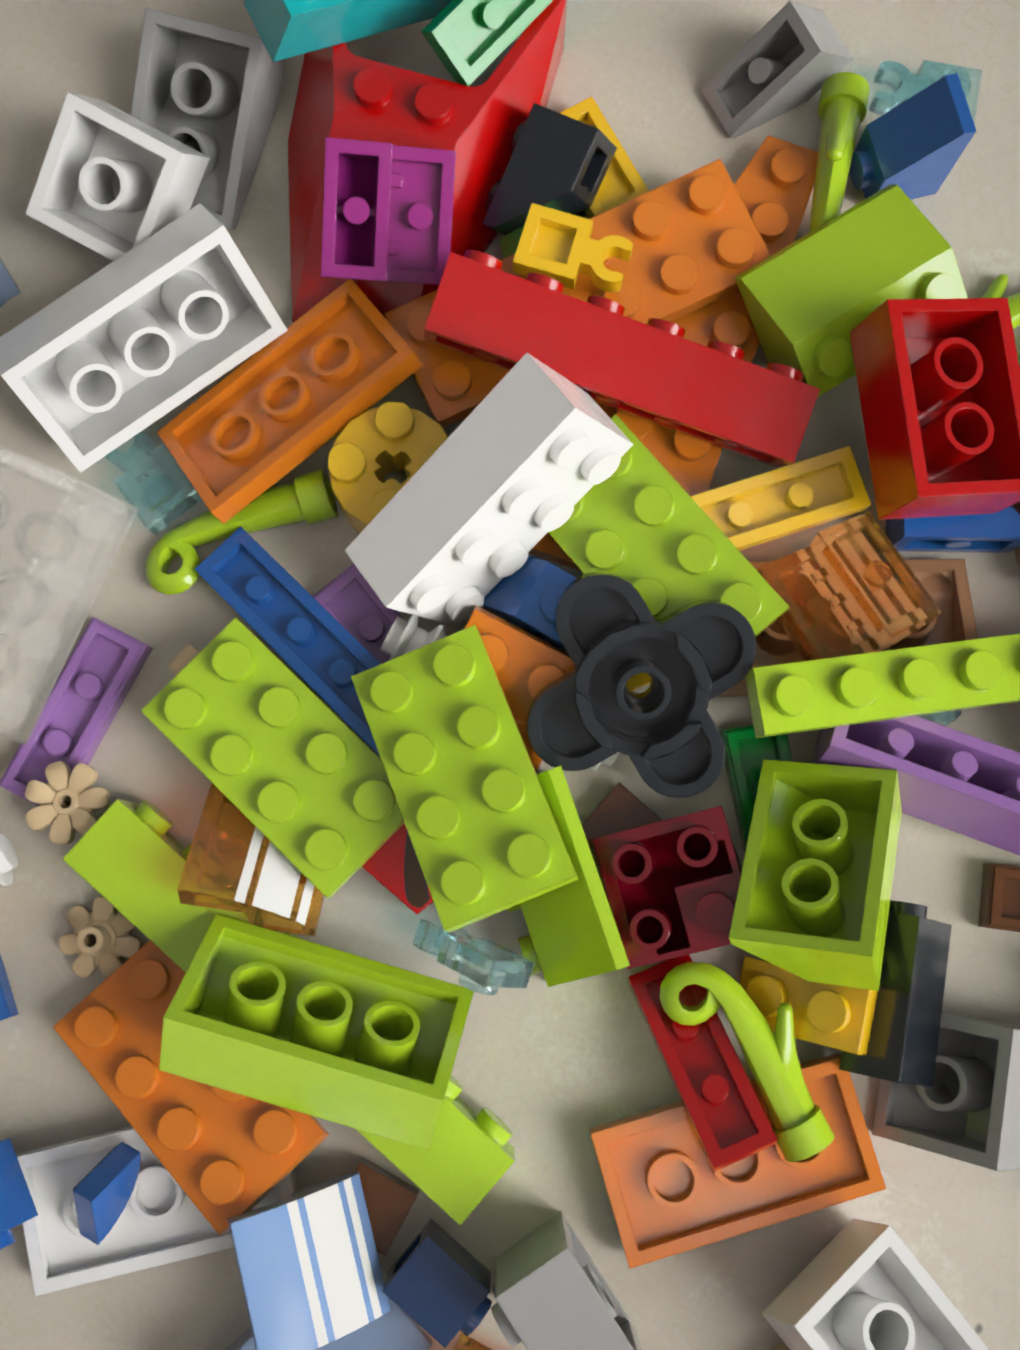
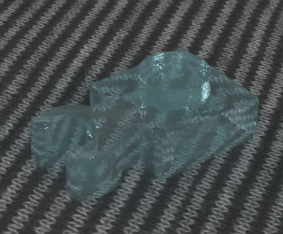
[869,60,982,123]
[105,429,202,535]
[413,919,535,995]

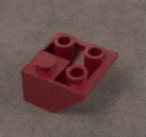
[593,805,742,970]

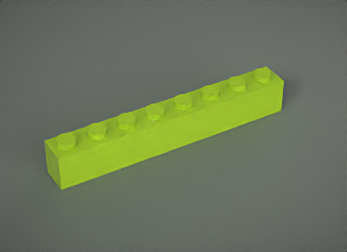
[63,799,515,1226]

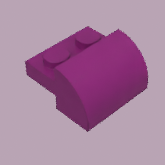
[321,137,456,285]

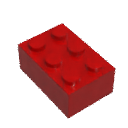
[849,298,1020,520]

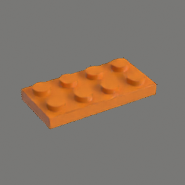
[157,279,423,524]
[53,940,329,1235]
[589,1053,886,1269]

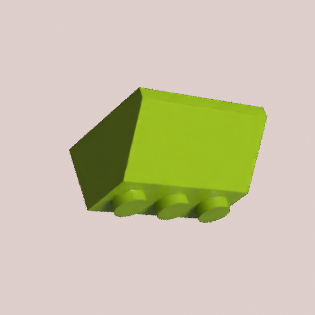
[735,184,968,398]
[729,759,902,991]
[508,766,630,987]

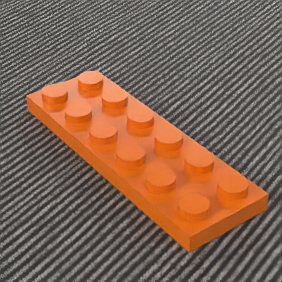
[385,159,771,428]

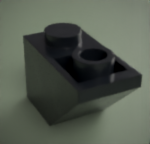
[482,103,617,237]

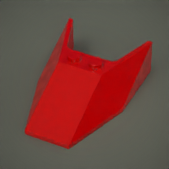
[288,0,567,323]

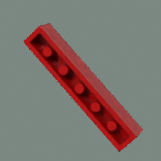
[423,249,820,467]

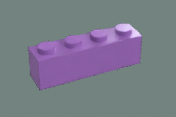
[811,716,1020,856]

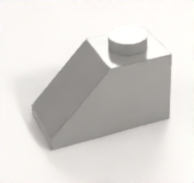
[701,1,853,138]

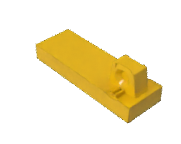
[690,446,871,551]

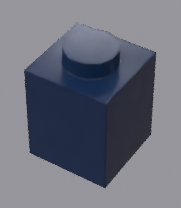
[382,1219,492,1348]

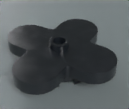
[527,572,756,798]

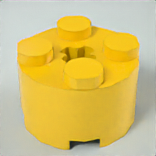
[328,402,448,533]

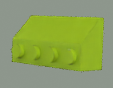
[159,914,474,1151]

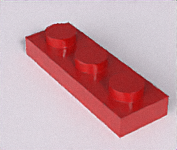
[628,955,778,1172]

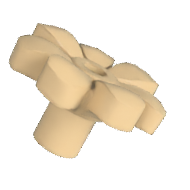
[25,761,110,844]
[58,896,144,979]

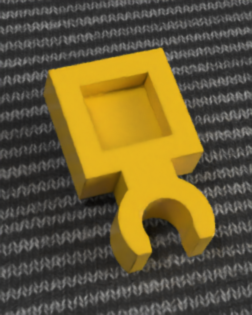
[513,203,633,292]

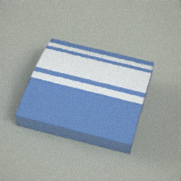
[227,1171,390,1350]

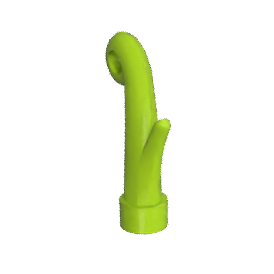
[809,72,870,233]
[145,469,338,595]
[659,962,835,1162]

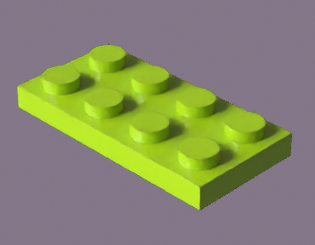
[548,414,790,637]
[141,617,404,898]
[351,625,579,932]

